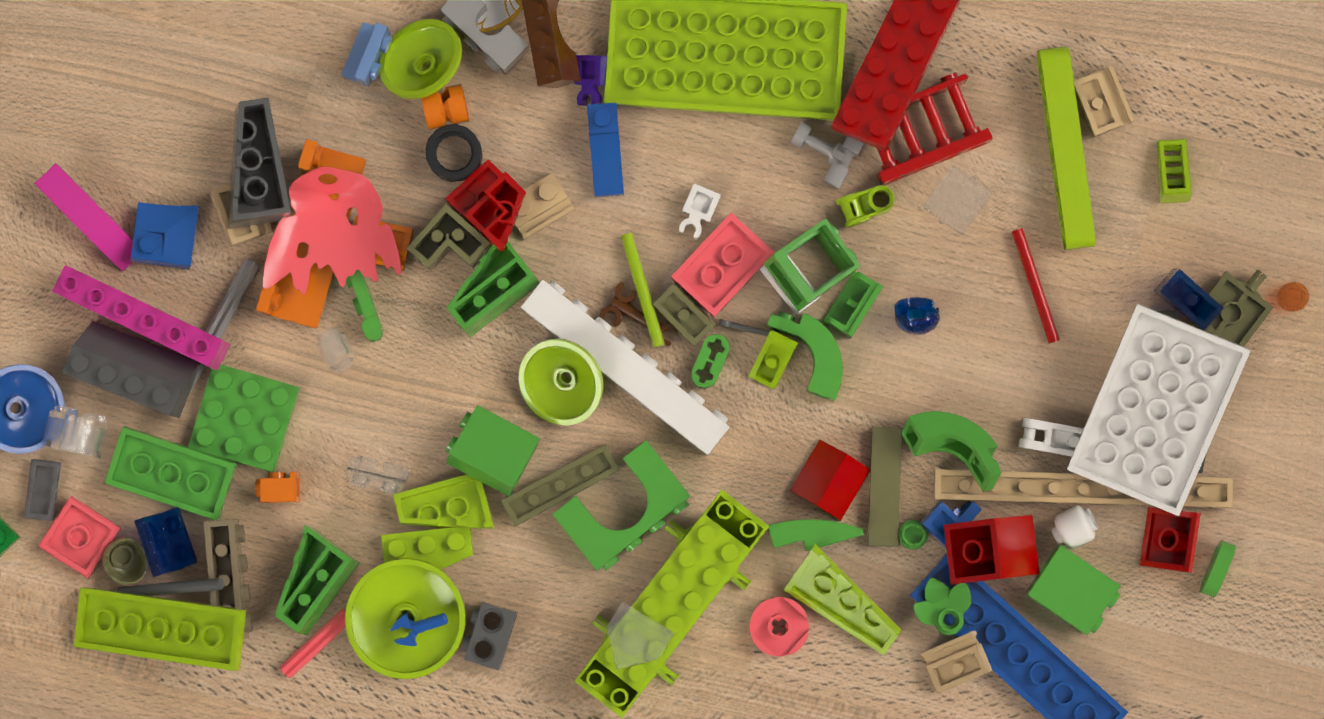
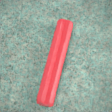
[280,609,346,678]

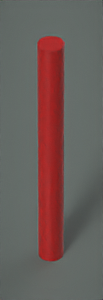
[1012,228,1060,344]

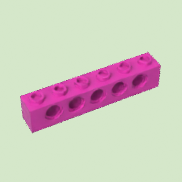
[52,265,231,371]

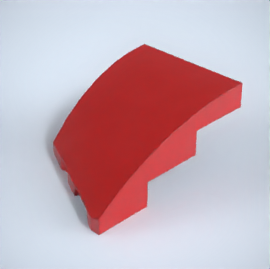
[445,159,526,252]

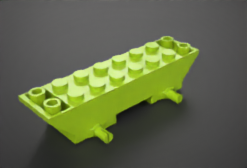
[575,489,769,718]

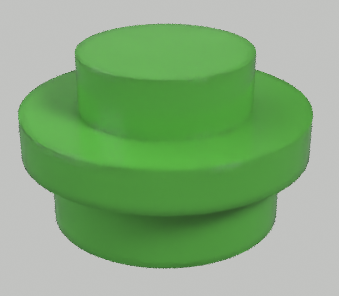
[898,520,928,550]

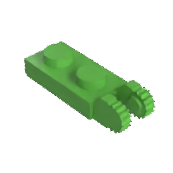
[346,270,384,342]

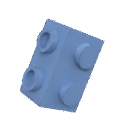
[342,22,392,87]

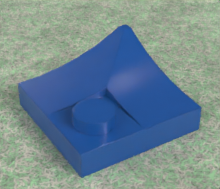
[130,202,199,270]

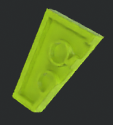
[393,474,495,530]
[381,527,474,570]

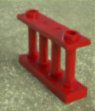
[877,72,993,186]

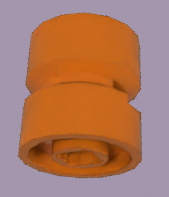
[422,84,469,130]

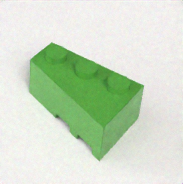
[447,241,540,338]
[275,525,360,635]

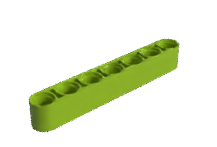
[1037,46,1096,250]

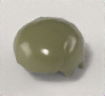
[102,537,150,585]

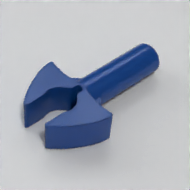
[390,613,448,646]

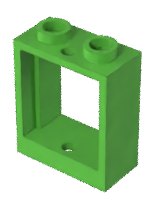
[763,218,861,311]

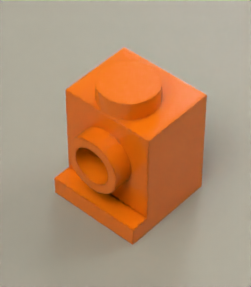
[255,472,300,503]

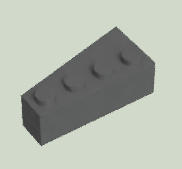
[228,98,291,229]

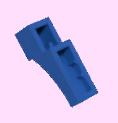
[587,103,624,198]

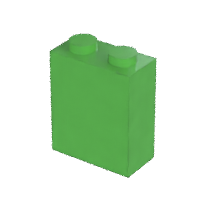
[445,405,540,497]
[1024,545,1121,635]

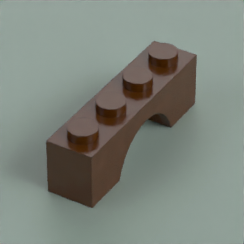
[521,0,581,88]

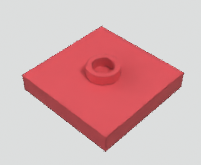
[38,496,122,578]

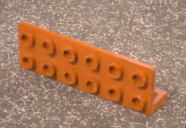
[256,139,366,329]

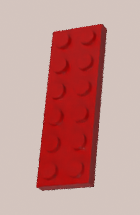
[831,0,960,152]

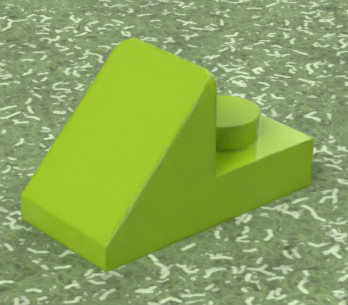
[748,330,798,390]

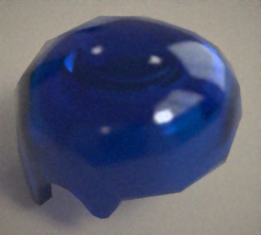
[894,297,940,335]

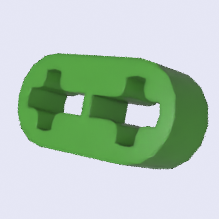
[691,334,729,389]
[1199,540,1236,598]

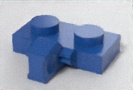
[920,500,982,548]

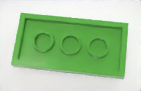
[105,426,237,521]

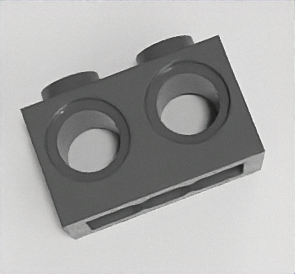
[461,602,518,670]

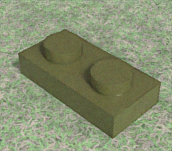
[653,282,716,346]

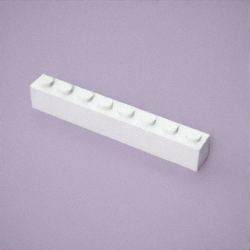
[521,280,730,456]

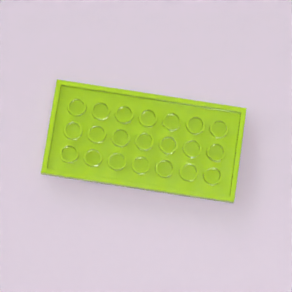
[604,0,847,121]

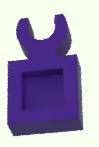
[574,55,607,106]

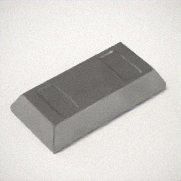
[24,459,62,521]

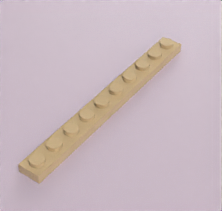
[934,469,1233,508]

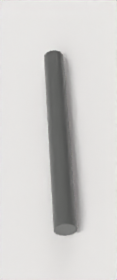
[117,578,224,596]

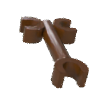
[600,282,679,347]

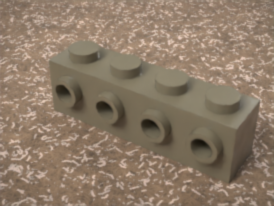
[203,519,253,639]

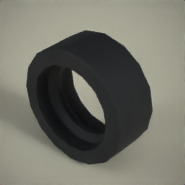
[425,124,483,182]

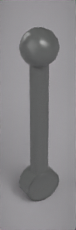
[719,319,780,336]

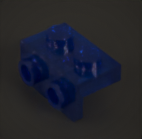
[134,507,197,578]

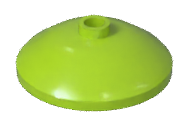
[379,19,462,99]
[519,338,604,426]

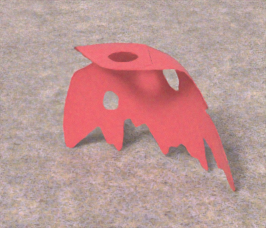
[263,167,401,295]

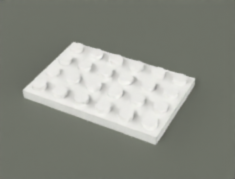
[1067,304,1251,516]

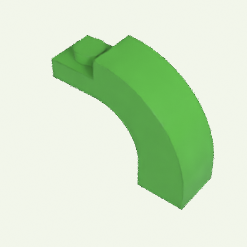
[767,311,843,402]
[901,411,1002,492]

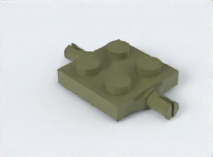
[1189,270,1274,347]

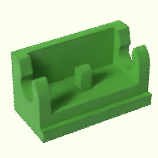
[823,272,883,339]

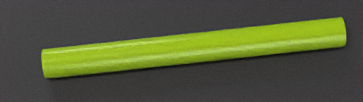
[621,233,665,348]

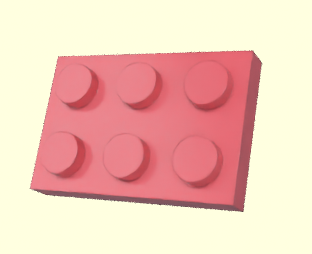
[670,213,775,318]

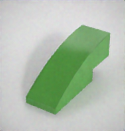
[768,519,864,551]

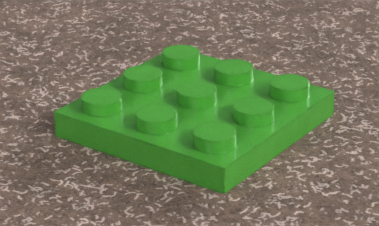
[188,364,300,472]

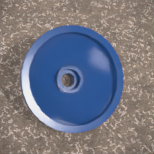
[0,364,65,454]

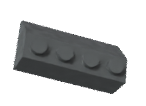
[62,321,201,418]

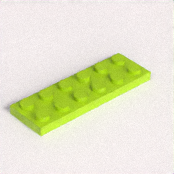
[74,587,246,671]

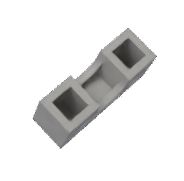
[440,0,530,75]

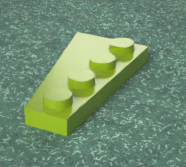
[784,544,901,655]

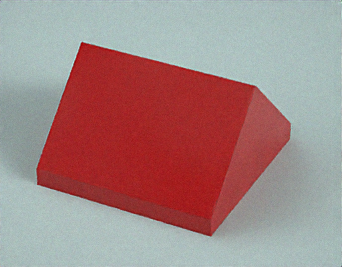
[790,440,871,521]
[1139,507,1201,573]

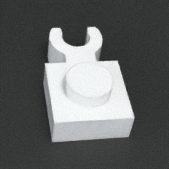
[679,184,721,240]

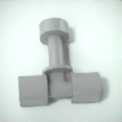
[790,122,864,190]

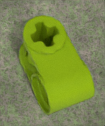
[836,185,895,229]

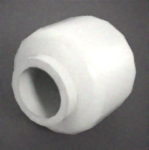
[1051,505,1098,549]

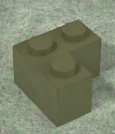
[406,204,492,271]

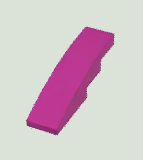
[34,163,133,271]

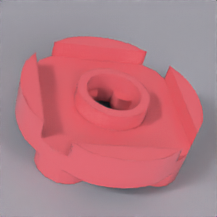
[749,597,809,656]

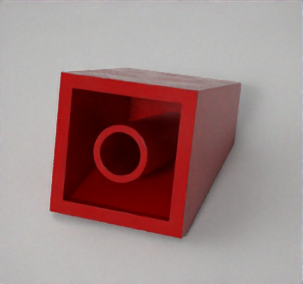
[944,515,1040,584]

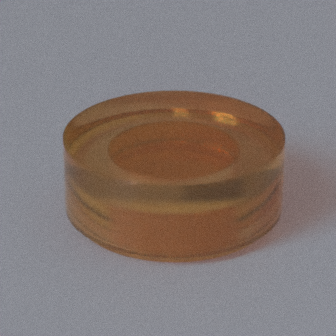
[1277,282,1309,312]

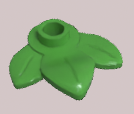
[913,578,971,635]

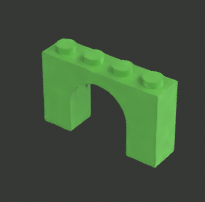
[552,440,690,572]

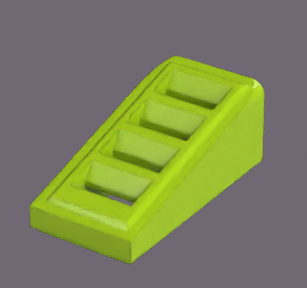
[1156,139,1192,203]

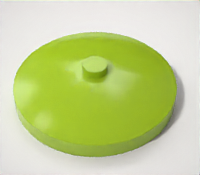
[345,558,466,679]

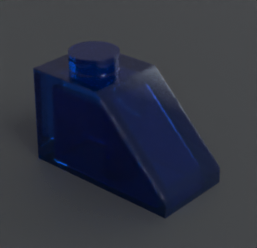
[1153,268,1224,331]

